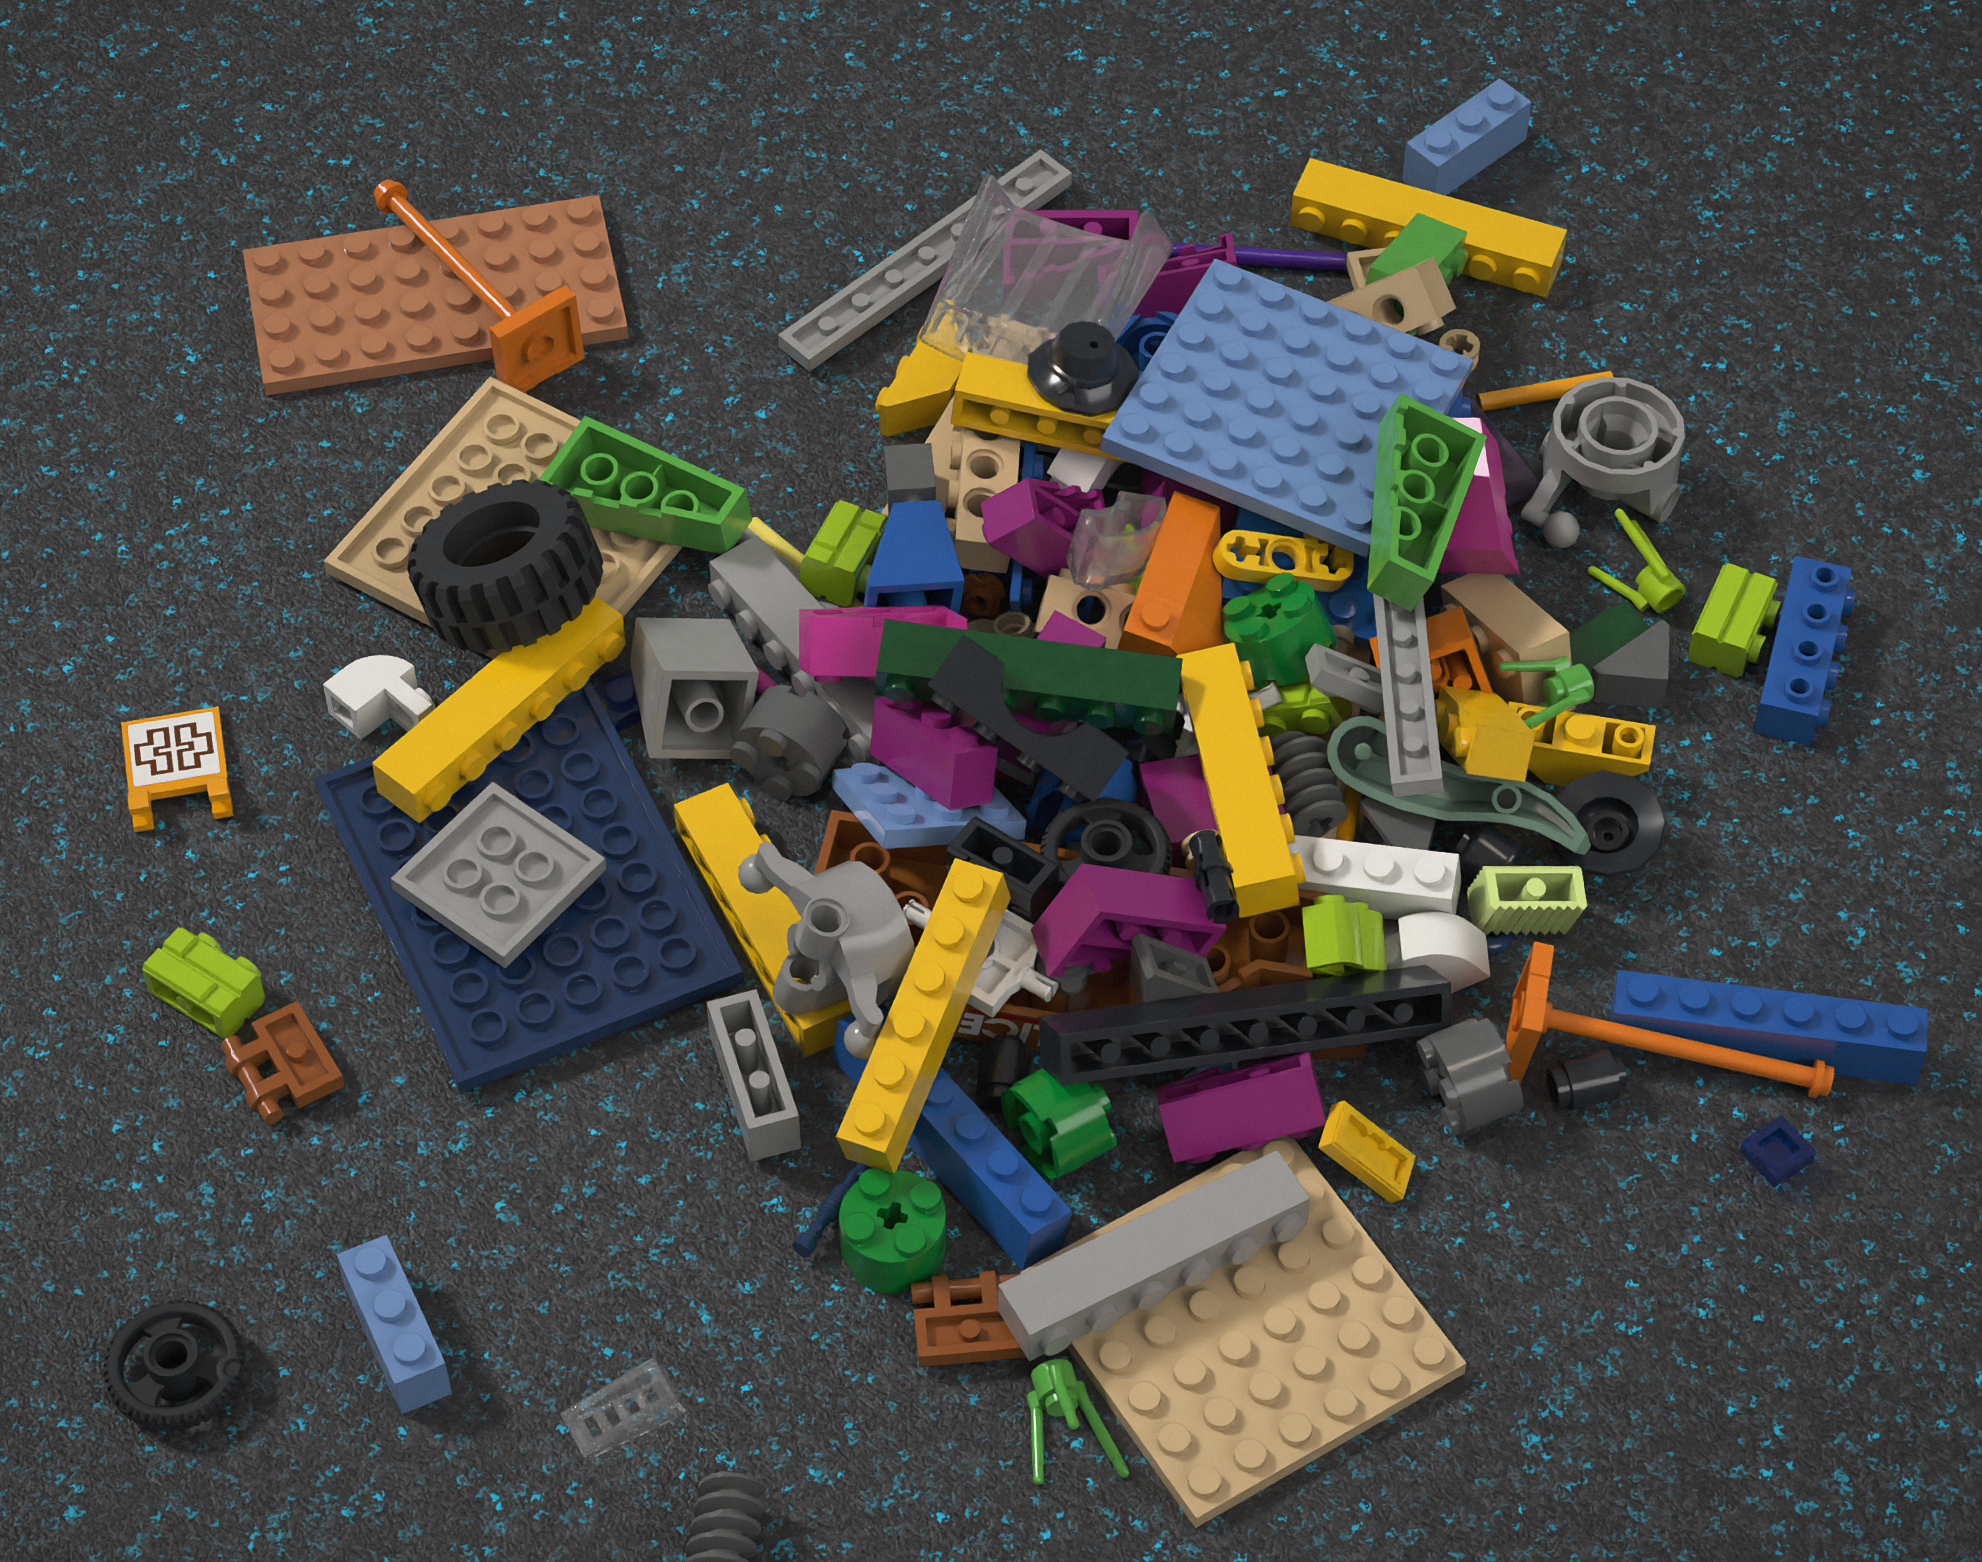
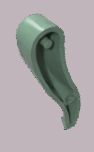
[1327,716,1591,855]

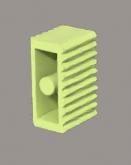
[1467,866,1587,935]

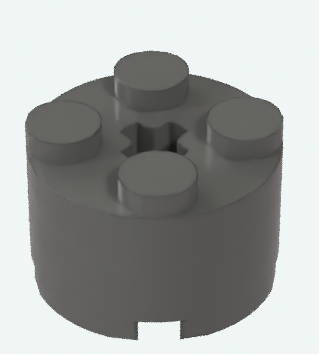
[729,685,847,801]
[1416,1014,1524,1137]

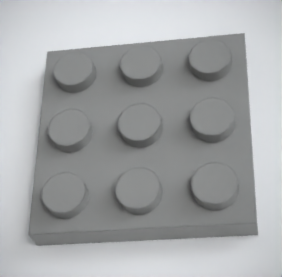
[391,782,606,968]

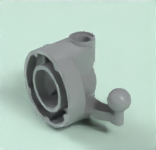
[1520,377,1685,548]
[738,842,915,1060]

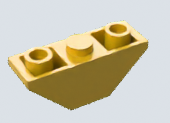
[875,309,966,437]
[1508,701,1656,787]

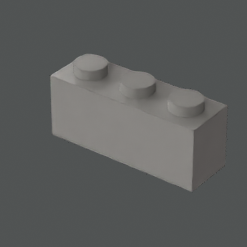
[707,989,801,1162]

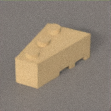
[1440,573,1576,711]

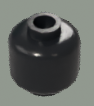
[1454,822,1530,884]

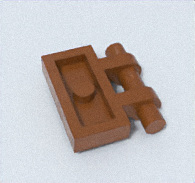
[220,1001,345,1125]
[910,1270,1026,1367]

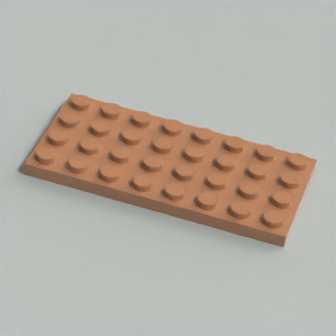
[243,195,629,396]

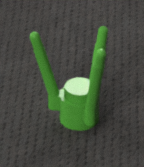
[1498,656,1594,729]
[1026,1359,1129,1485]

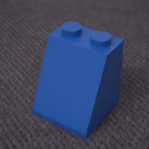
[863,500,965,614]

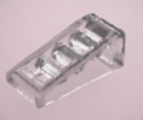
[560,1357,687,1461]

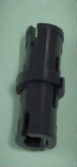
[1189,830,1240,924]

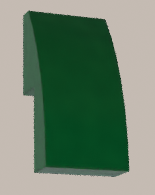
[1569,600,1650,674]

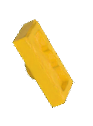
[1318,1101,1416,1203]

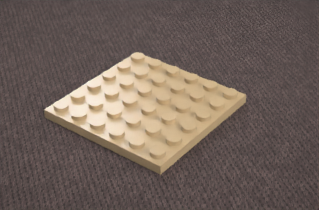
[324,376,683,659]
[1021,1135,1467,1528]

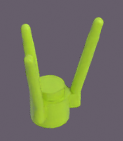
[1588,508,1686,613]

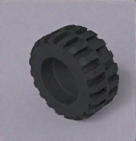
[407,479,603,654]

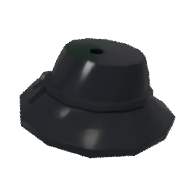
[1027,321,1139,417]
[1550,770,1667,877]

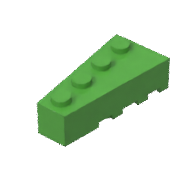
[1367,393,1487,611]
[539,416,752,554]

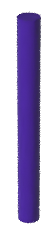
[1165,242,1346,272]

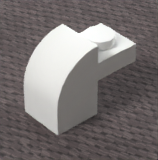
[323,655,436,740]
[1385,912,1490,994]

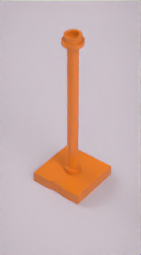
[374,179,585,393]
[1505,941,1834,1098]

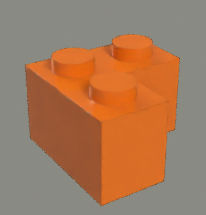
[1369,606,1494,694]

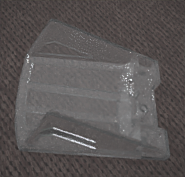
[918,174,1175,365]

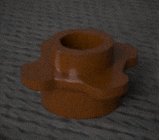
[960,573,1006,620]

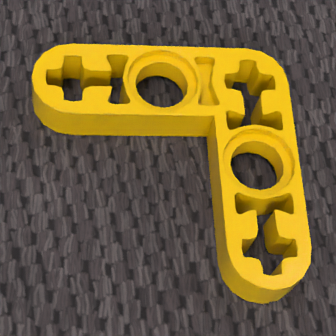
[1212,530,1354,592]

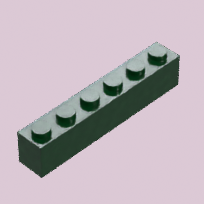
[875,619,1183,736]

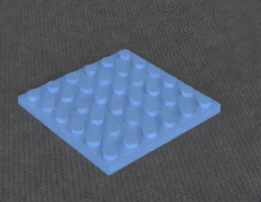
[1100,259,1474,558]

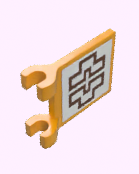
[121,706,234,832]

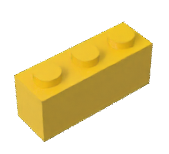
[1434,685,1535,782]

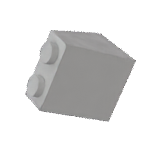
[630,617,759,759]

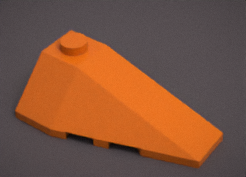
[1117,490,1223,657]

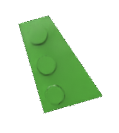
[1365,213,1469,337]

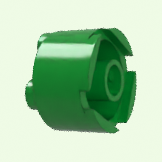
[1223,572,1337,687]
[1001,1068,1117,1181]
[839,1168,946,1294]

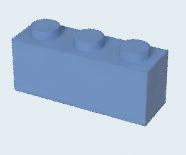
[1402,78,1532,196]
[337,1234,452,1415]

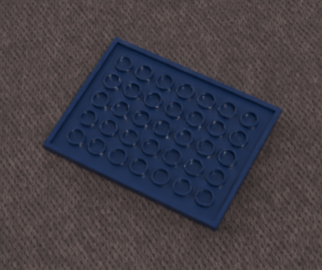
[313,679,744,1094]

